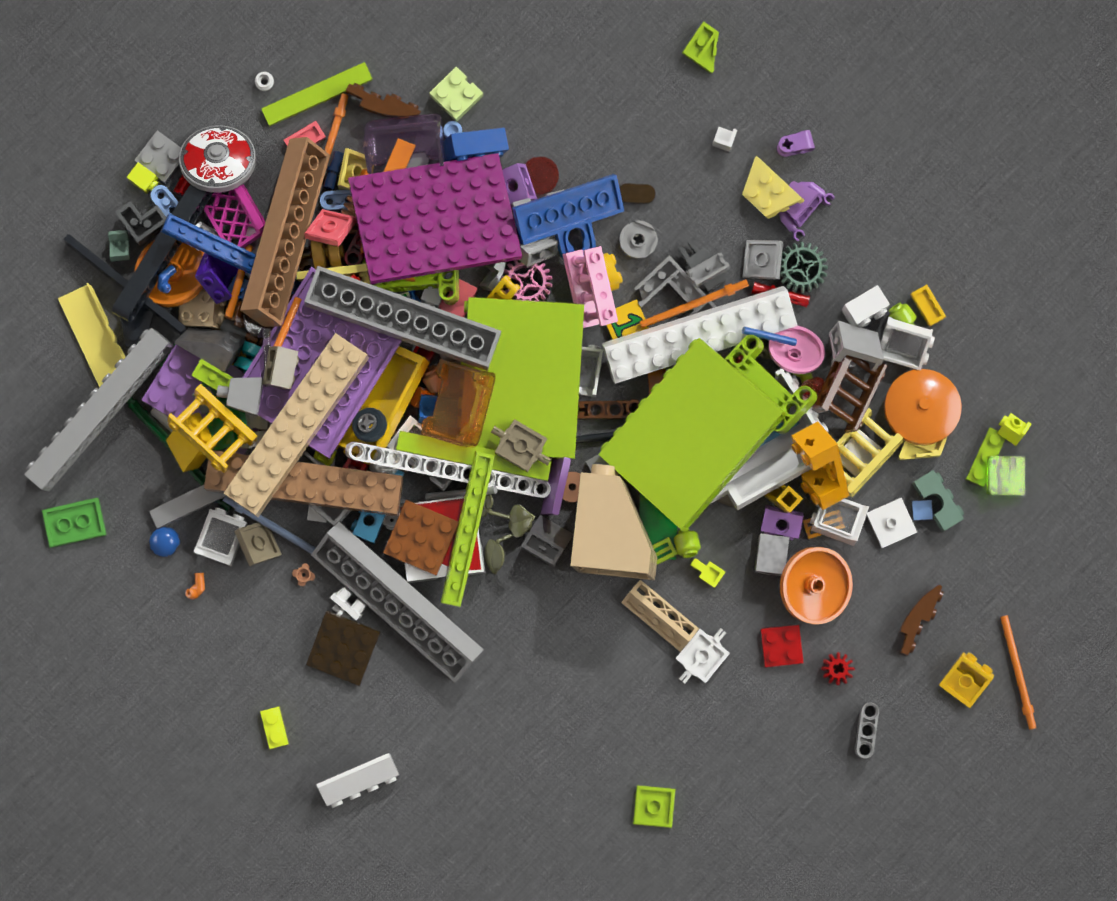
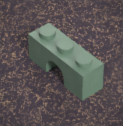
[912,470,964,532]

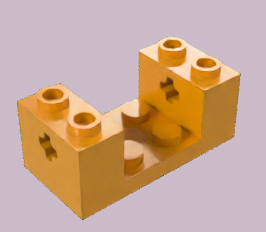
[791,421,849,510]

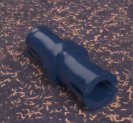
[323,151,344,191]

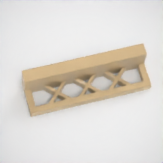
[621,580,699,652]

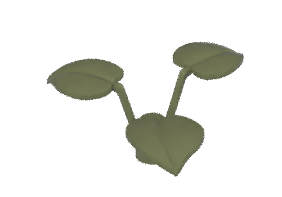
[481,494,535,574]

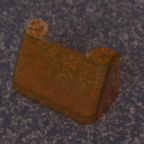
[421,359,496,447]

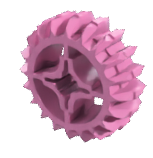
[501,260,552,301]

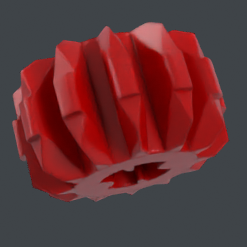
[821,652,855,685]

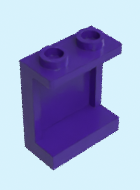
[195,253,238,304]

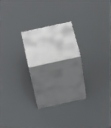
[754,534,789,576]

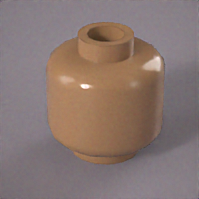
[422,365,450,394]

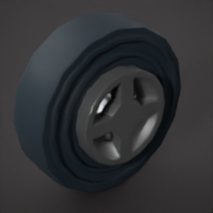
[352,408,387,442]

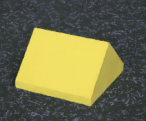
[338,148,375,190]

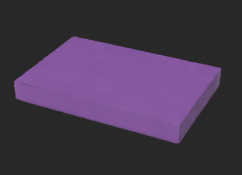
[541,457,571,516]

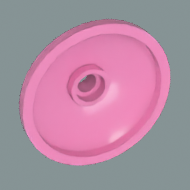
[768,326,825,374]

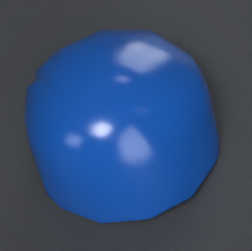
[149,526,180,557]

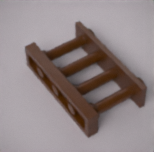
[812,355,887,433]

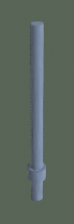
[223,496,316,554]

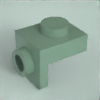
[108,230,130,261]

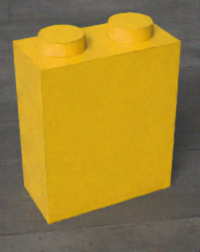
[166,412,216,472]

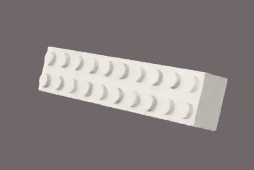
[601,286,797,383]

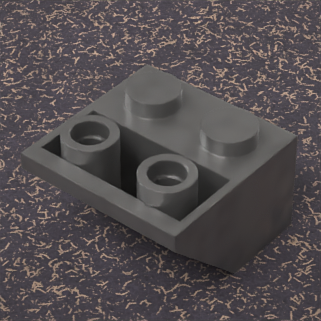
[521,515,573,567]

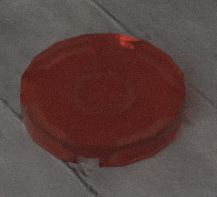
[525,156,559,195]

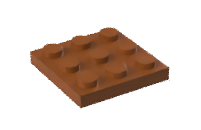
[383,500,459,576]

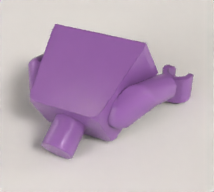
[778,181,834,241]

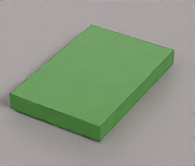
[42,498,107,548]

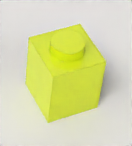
[127,162,158,194]

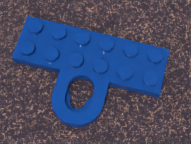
[512,174,624,260]

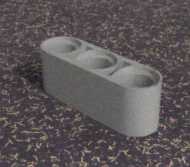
[855,702,879,759]

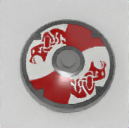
[179,126,256,193]

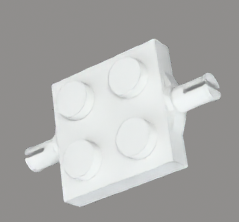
[676,628,730,684]

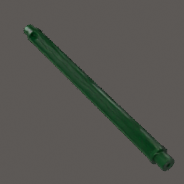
[126,397,232,512]

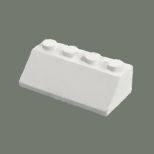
[316,753,399,808]

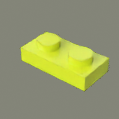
[260,707,289,749]

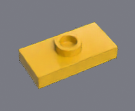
[910,284,946,327]

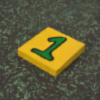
[606,299,649,340]

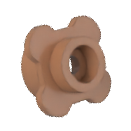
[292,563,315,586]

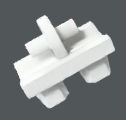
[330,586,367,620]

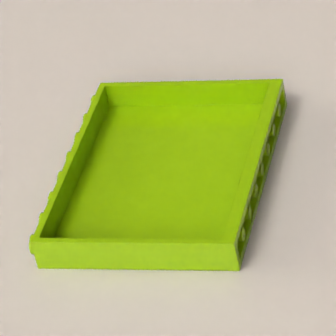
[456,297,584,459]
[598,338,787,531]

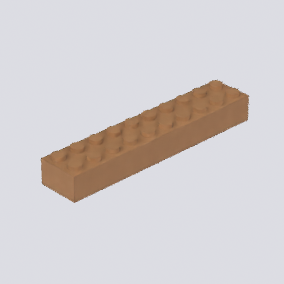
[241,137,330,327]
[204,450,403,516]

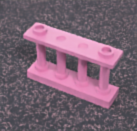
[562,246,618,328]

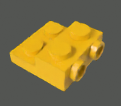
[939,652,994,708]

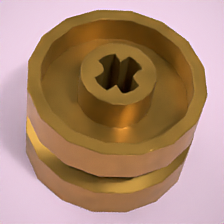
[311,240,345,269]

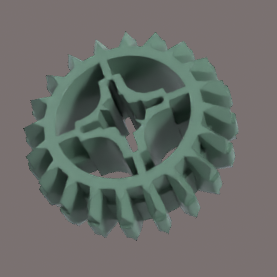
[780,242,828,294]

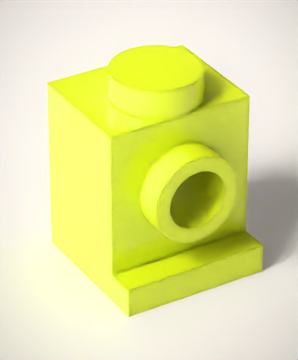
[997,413,1031,446]

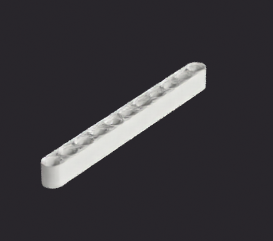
[345,442,551,498]

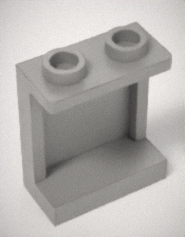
[829,321,884,371]

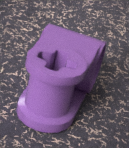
[777,130,815,157]

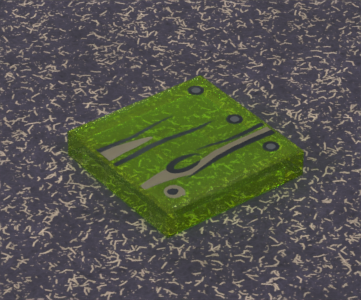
[987,456,1025,495]

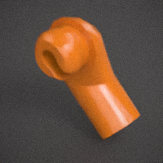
[185,573,205,600]

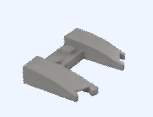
[635,255,717,315]

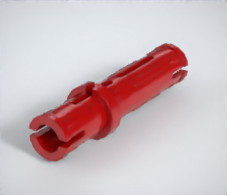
[752,282,810,308]

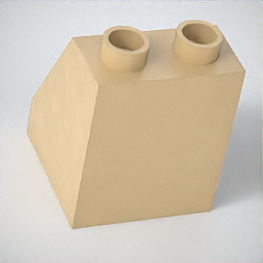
[570,464,657,580]

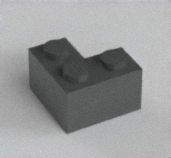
[115,201,167,246]

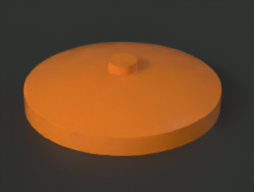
[135,240,204,307]
[884,369,962,445]
[780,547,853,624]

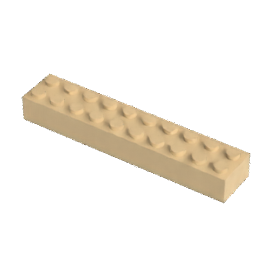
[224,333,369,517]

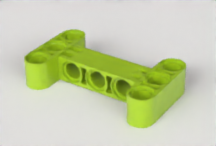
[362,256,459,305]
[725,335,817,434]

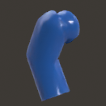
[157,265,177,294]

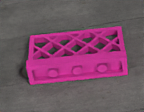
[204,184,266,248]

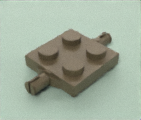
[491,419,551,473]

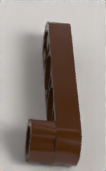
[577,399,639,420]

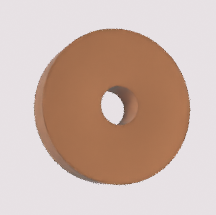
[562,472,581,503]

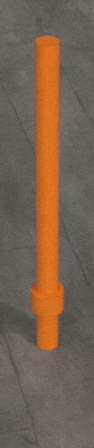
[324,94,349,169]
[640,279,749,329]
[1000,615,1037,730]

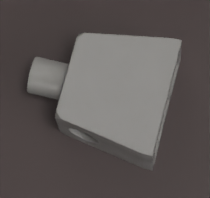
[217,377,263,416]

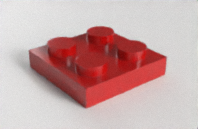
[760,625,804,668]

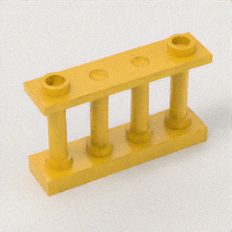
[167,384,257,473]

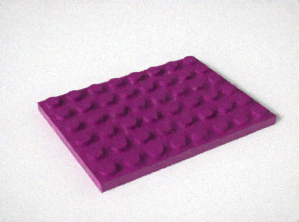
[348,153,522,284]

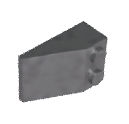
[174,328,246,372]

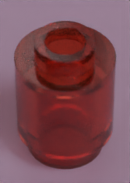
[801,377,825,398]

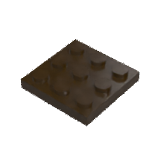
[306,611,381,686]

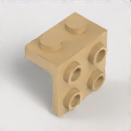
[178,288,227,330]

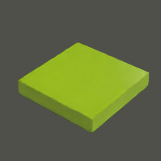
[633,785,675,828]

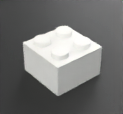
[841,285,890,328]

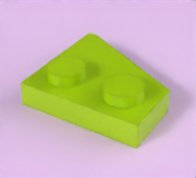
[682,21,719,74]

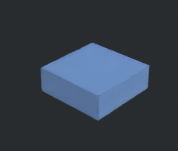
[912,500,933,521]

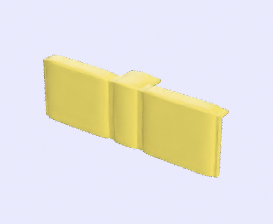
[58,283,126,387]

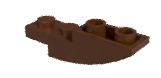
[346,83,421,118]
[898,585,944,656]

